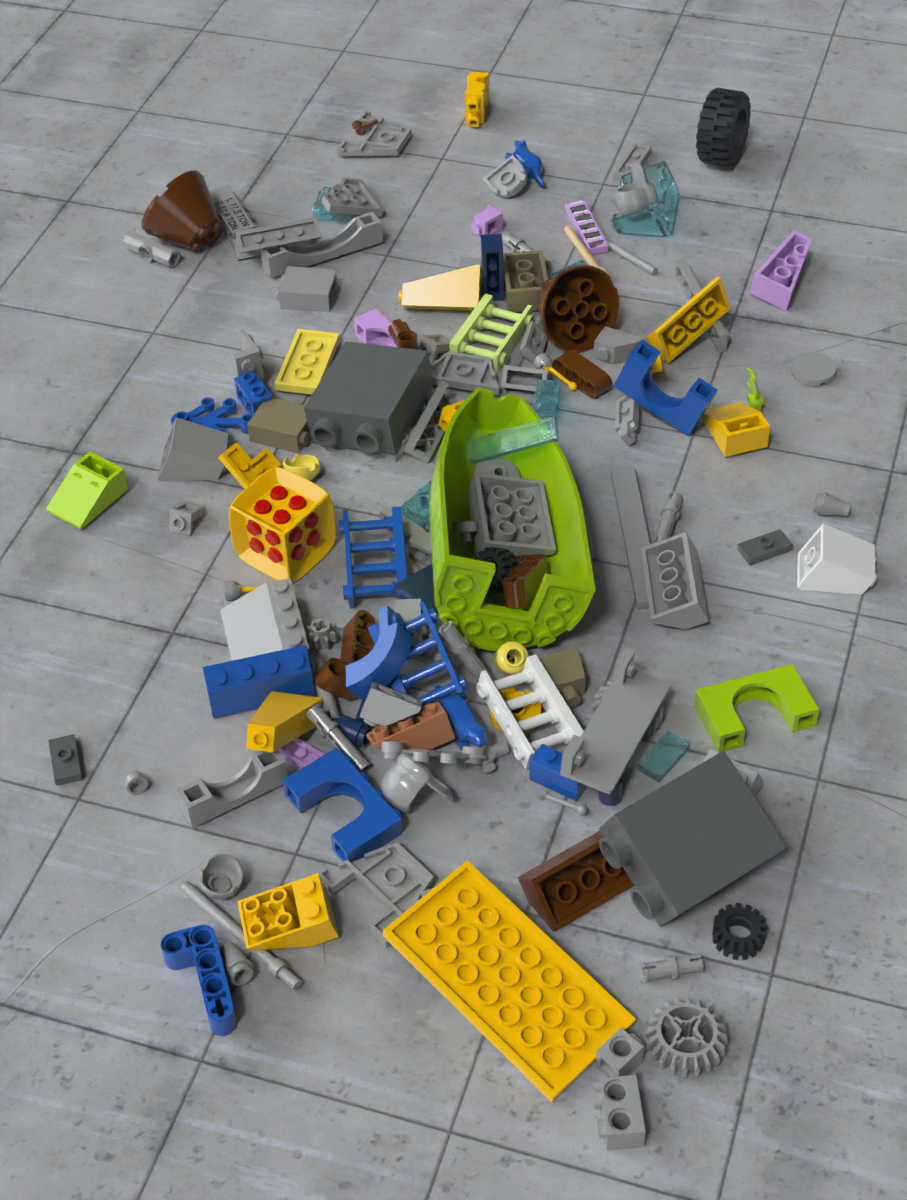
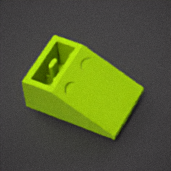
[46,451,128,530]

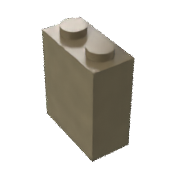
[247,398,310,453]

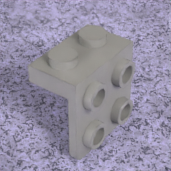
[232,329,266,385]

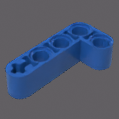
[160,924,237,1036]

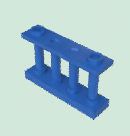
[339,506,407,609]
[368,601,469,708]

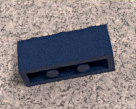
[480,234,504,301]

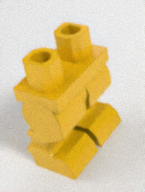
[464,72,490,127]

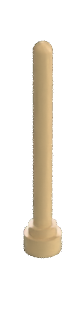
[564,226,611,279]

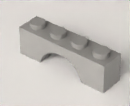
[176,750,289,828]

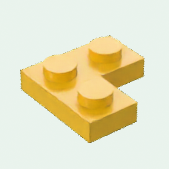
[218,442,281,489]

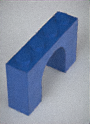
[614,339,718,436]
[283,747,403,862]

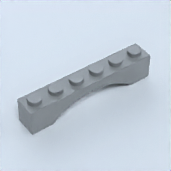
[261,211,383,278]

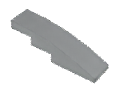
[380,506,432,566]

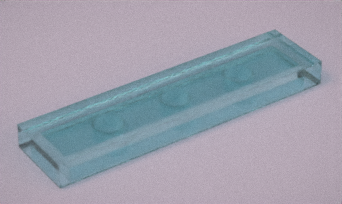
[467,416,559,464]

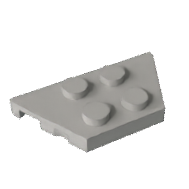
[430,351,500,395]

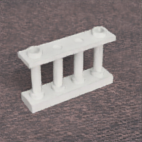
[476,654,584,769]

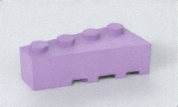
[750,230,812,311]

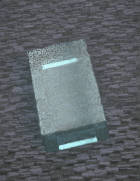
[637,730,690,783]

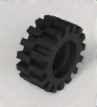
[474,547,518,593]
[712,903,767,960]

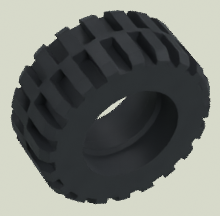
[696,88,751,167]

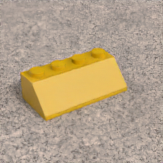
[646,276,731,363]

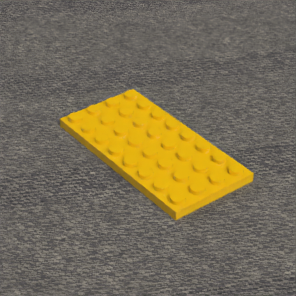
[382,860,636,1103]

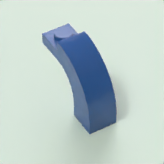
[346,605,412,700]

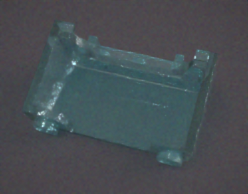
[610,161,680,238]

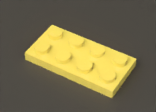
[274,329,340,395]

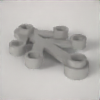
[381,741,487,764]

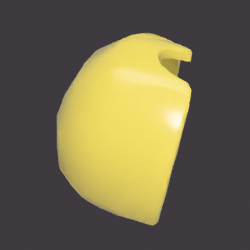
[283,454,320,481]

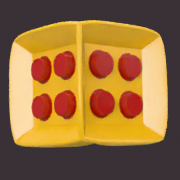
[229,467,336,583]

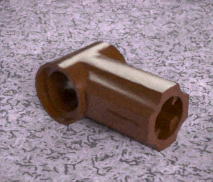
[388,319,418,350]

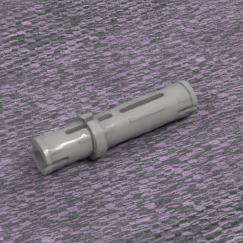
[502,231,551,271]
[652,491,683,544]
[438,621,495,683]
[310,659,340,721]
[306,704,370,772]

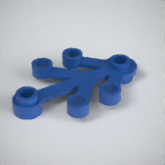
[171,397,253,440]

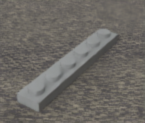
[675,258,730,353]

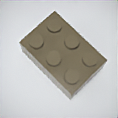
[503,250,548,312]

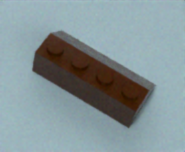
[517,831,634,932]

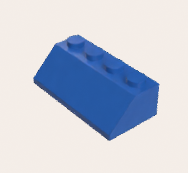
[202,645,315,718]

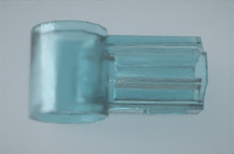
[312,187,334,221]

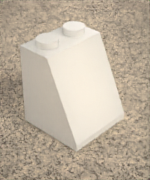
[797,523,877,595]

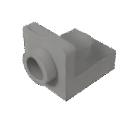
[419,334,451,364]
[169,501,204,536]

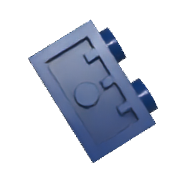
[234,371,272,415]

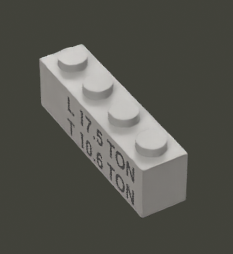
[209,185,258,250]

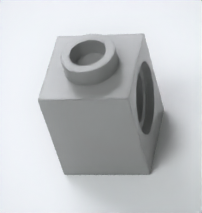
[596,1028,644,1077]

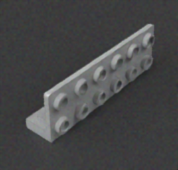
[560,647,671,795]

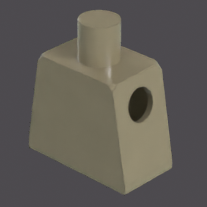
[538,646,585,707]

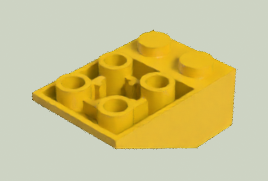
[702,402,770,457]
[237,873,339,951]

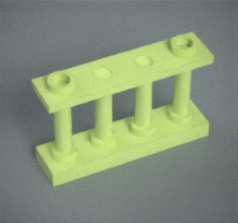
[449,294,534,373]

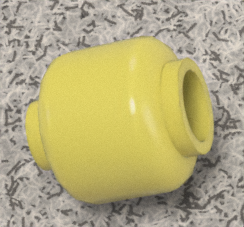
[494,641,529,676]

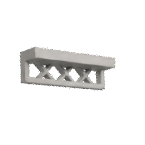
[403,380,458,464]

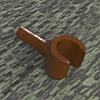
[352,118,378,135]

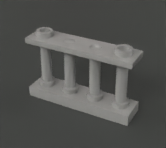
[233,217,321,260]

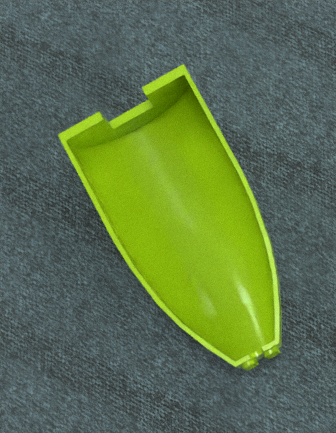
[429,387,596,651]

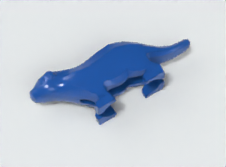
[505,140,545,186]
[435,685,487,751]

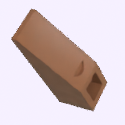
[366,702,455,749]

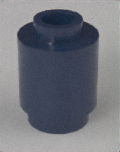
[334,715,372,748]

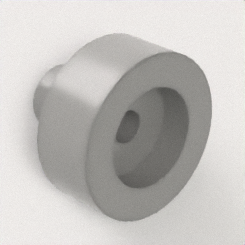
[452,521,478,542]

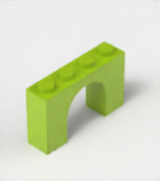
[694,664,819,753]

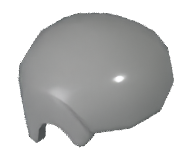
[199,853,243,900]

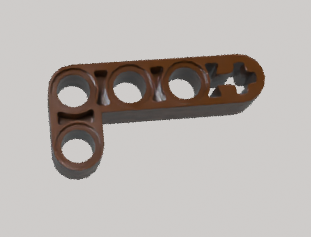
[502,554,548,608]
[314,610,376,701]

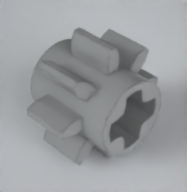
[306,618,337,649]

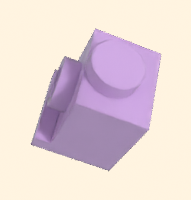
[471,205,503,236]

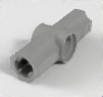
[123,231,180,268]

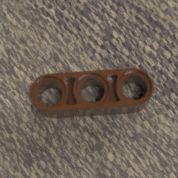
[553,350,612,398]

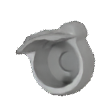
[614,163,658,219]
[381,753,454,814]

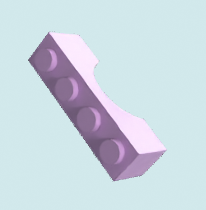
[354,308,422,350]

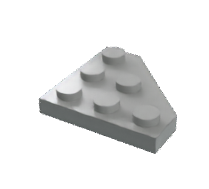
[321,178,384,217]

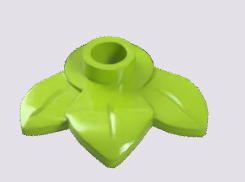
[745,368,765,411]

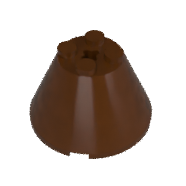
[141,170,222,252]
[538,265,619,352]

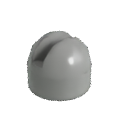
[124,771,148,795]

